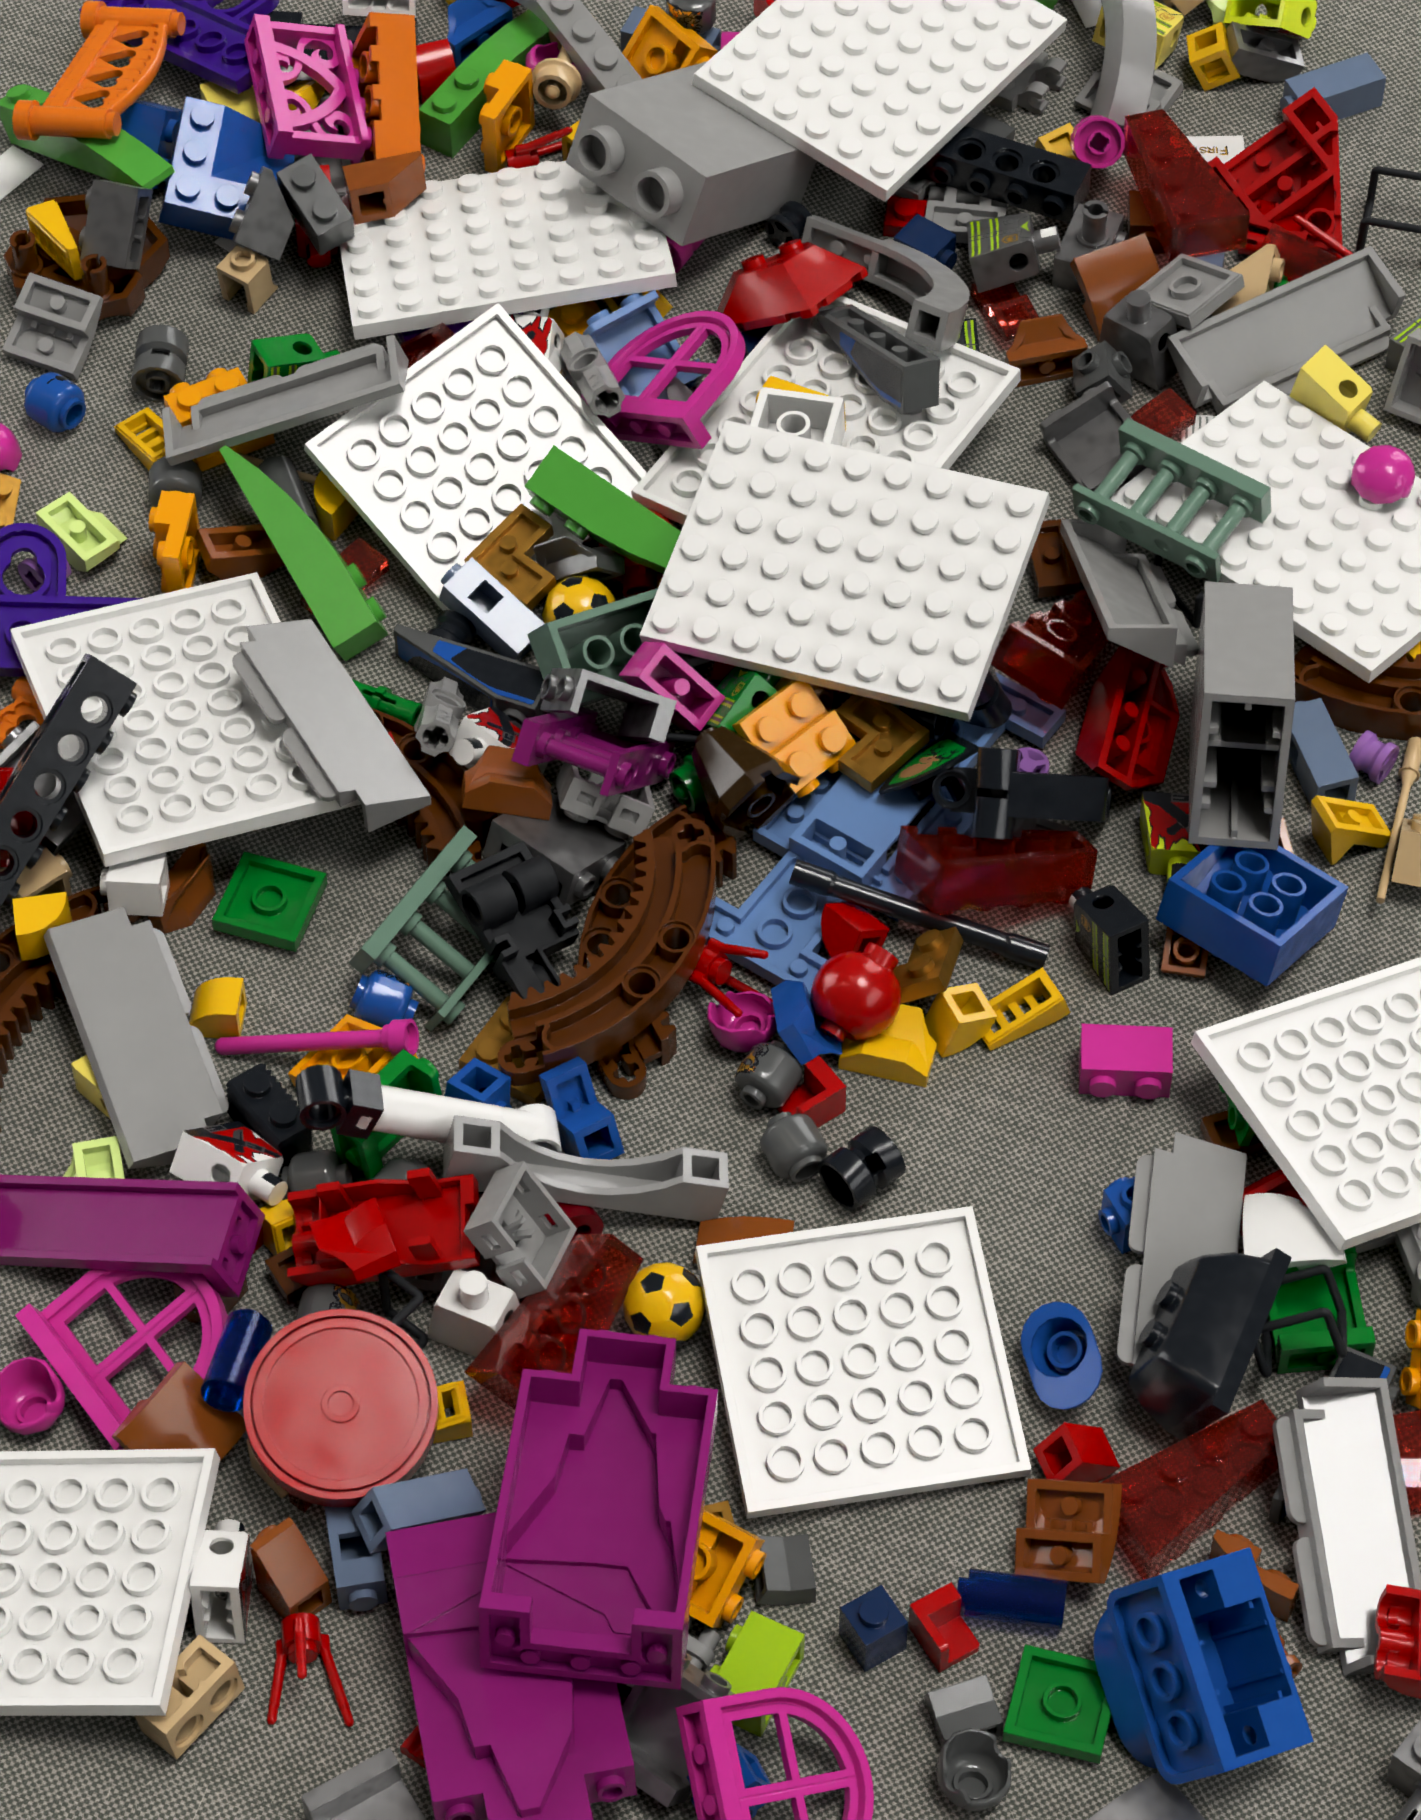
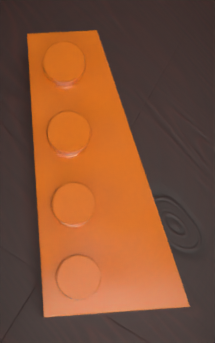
[352,12,425,172]

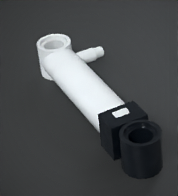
[296,1065,562,1153]

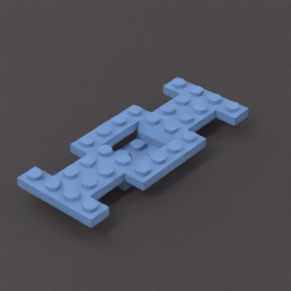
[706,672,1066,1004]

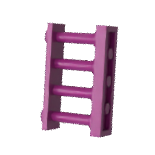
[511,707,676,797]

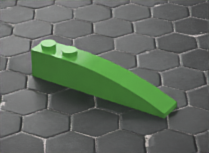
[419,9,551,158]
[0,84,175,189]
[219,445,389,661]
[524,445,681,574]

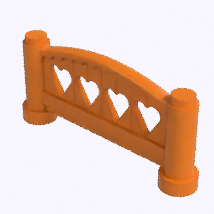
[12,1,186,141]

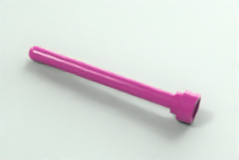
[215,1019,419,1056]

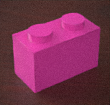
[619,641,726,731]
[1078,1024,1173,1099]

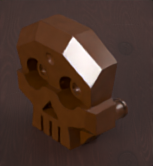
[3,194,170,321]

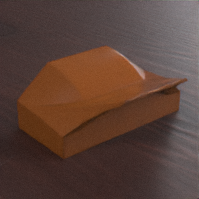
[1005,314,1088,388]
[195,524,285,580]
[462,745,552,820]
[148,843,216,934]

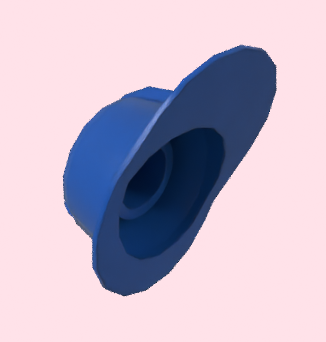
[1020,1301,1103,1410]

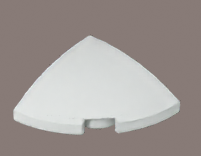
[1243,1193,1347,1270]

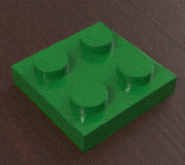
[212,851,328,952]
[1002,1644,1111,1764]

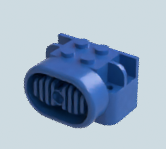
[1093,1547,1314,1785]

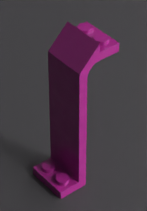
[0,1174,265,1297]

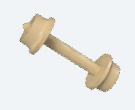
[532,13,595,110]

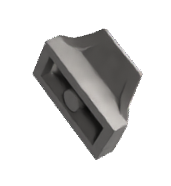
[1226,21,1305,83]
[533,536,626,584]

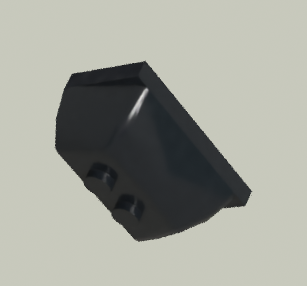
[1129,1248,1292,1441]

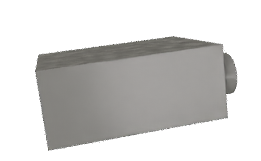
[566,61,817,246]
[1188,581,1295,850]

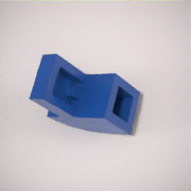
[538,1056,625,1160]

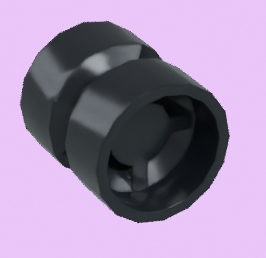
[818,1126,906,1211]

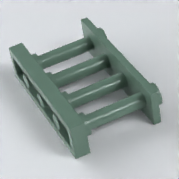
[1072,418,1272,582]
[349,825,496,1032]

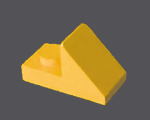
[1311,795,1391,865]

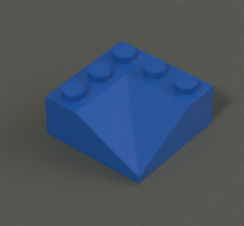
[158,96,295,240]
[1156,845,1349,987]

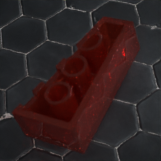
[1123,109,1250,262]
[991,589,1116,710]
[894,825,1098,915]
[464,1234,644,1410]
[1101,1399,1279,1580]

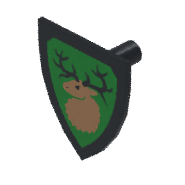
[879,732,978,802]

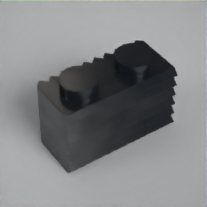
[226,1064,313,1174]

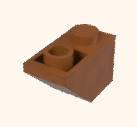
[342,151,427,225]
[250,1517,332,1619]

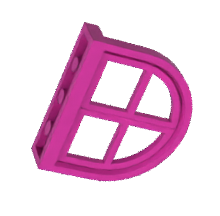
[580,311,746,449]
[15,1269,229,1450]
[675,1687,874,1820]

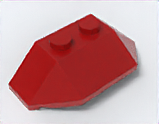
[1075,646,1180,791]

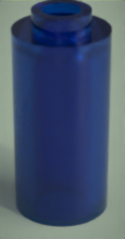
[201,1309,273,1412]
[957,1568,1067,1630]

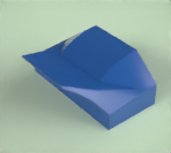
[447,0,513,68]
[771,980,842,1066]

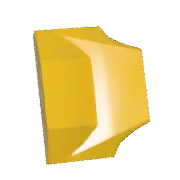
[838,1004,937,1087]

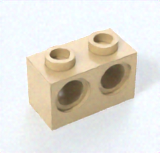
[135,1634,245,1760]

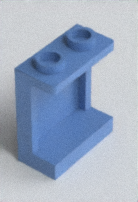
[582,290,705,396]

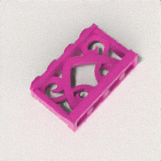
[244,14,372,164]

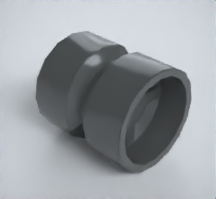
[131,325,190,402]

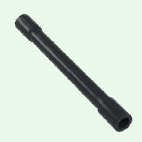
[789,859,1050,970]

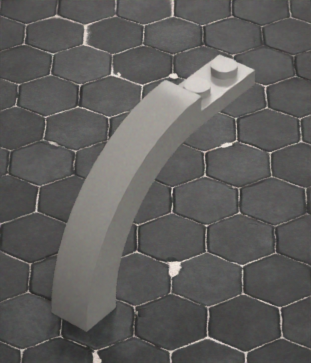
[1091,0,1157,131]
[801,215,970,352]

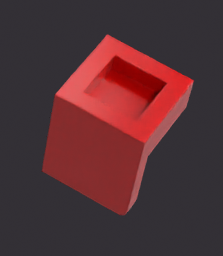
[777,1056,846,1128]
[908,1582,979,1673]

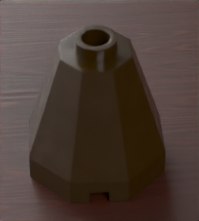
[692,726,800,838]

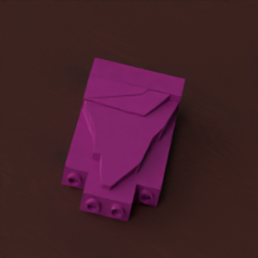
[479,1328,718,1690]
[385,1512,637,1820]

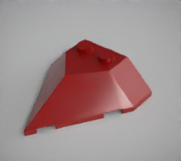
[1185,87,1343,253]
[716,239,868,331]

